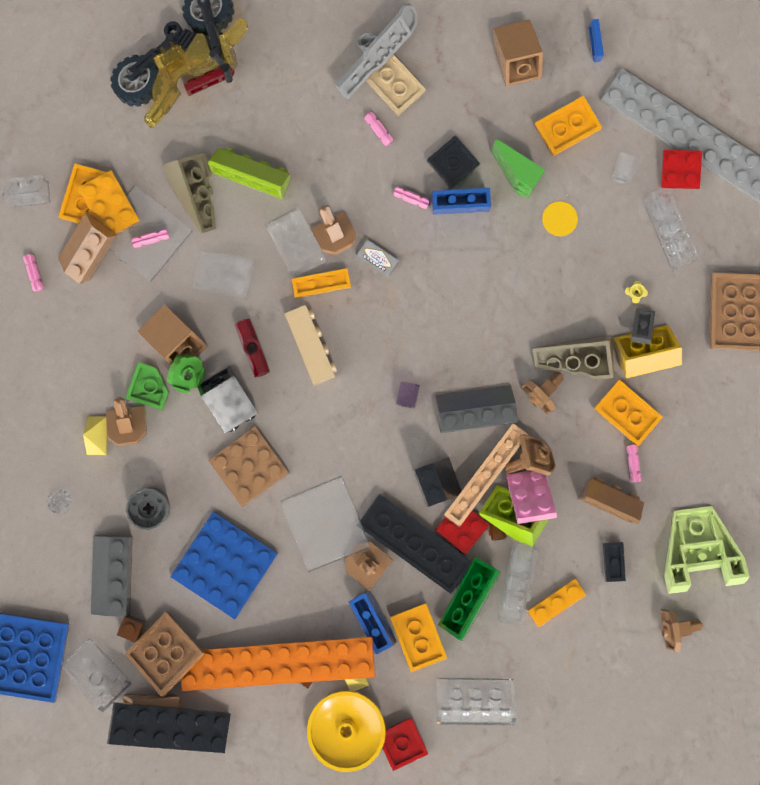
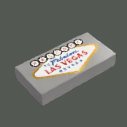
[357,240,399,277]

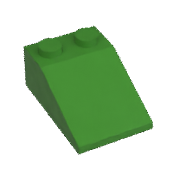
[491,139,545,197]

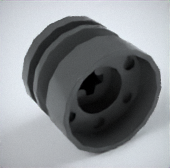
[126,488,170,530]

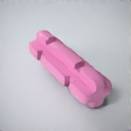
[364,112,393,146]
[393,186,430,209]
[131,228,169,248]
[23,254,44,291]
[626,444,642,482]

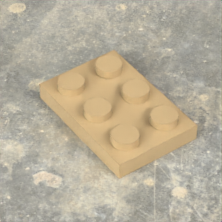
[365,54,426,116]

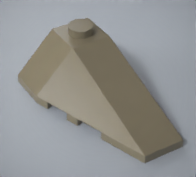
[163,152,216,234]
[532,335,614,380]

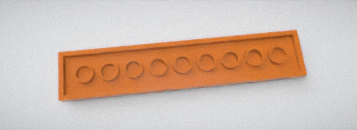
[181,636,376,691]

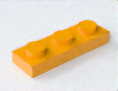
[291,268,351,299]
[527,578,586,627]

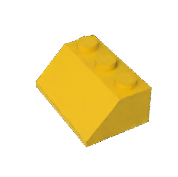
[613,325,682,378]

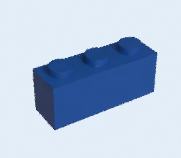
[432,188,491,215]
[349,590,397,655]

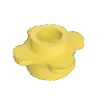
[625,281,648,304]

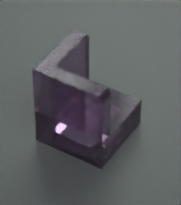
[396,382,420,409]

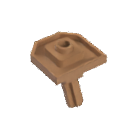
[310,205,357,255]
[521,372,564,414]
[106,397,147,446]
[505,434,556,476]
[345,542,394,591]
[660,609,703,652]

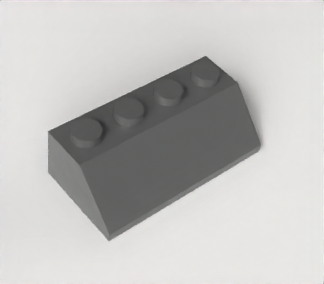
[435,385,518,433]
[91,536,133,616]

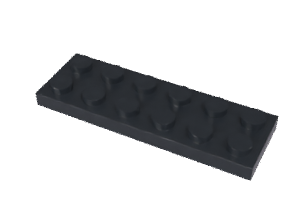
[357,494,472,594]
[107,702,231,753]

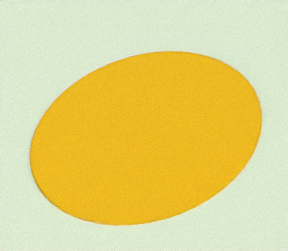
[542,201,578,236]

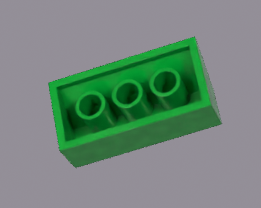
[438,557,501,641]

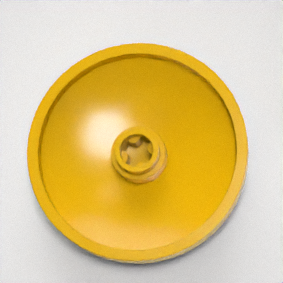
[307,691,386,772]

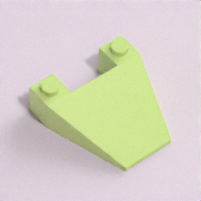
[664,506,750,594]

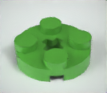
[167,354,205,393]

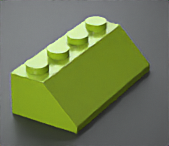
[208,147,291,199]

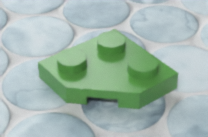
[126,362,169,411]

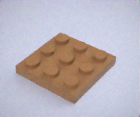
[208,427,289,507]
[125,612,205,697]

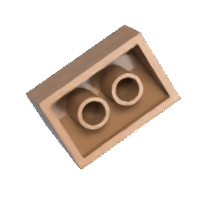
[58,212,117,284]
[579,476,644,524]

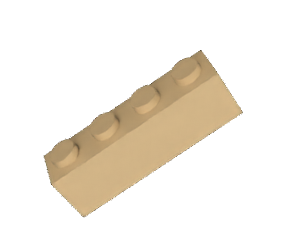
[284,305,337,386]

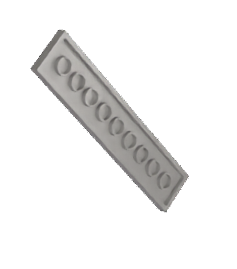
[601,68,760,202]

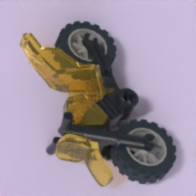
[110,0,248,128]

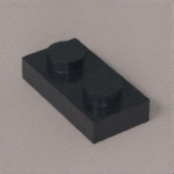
[603,542,626,582]

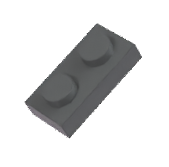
[631,308,655,345]

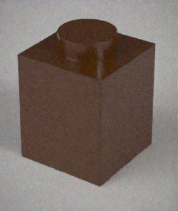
[117,615,146,643]

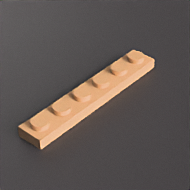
[444,424,529,527]

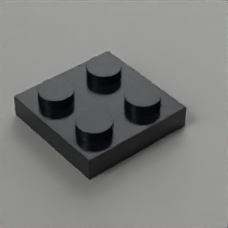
[427,135,480,189]

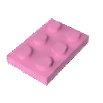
[506,471,557,524]

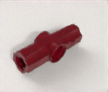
[234,318,270,378]

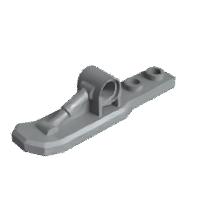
[335,4,417,100]

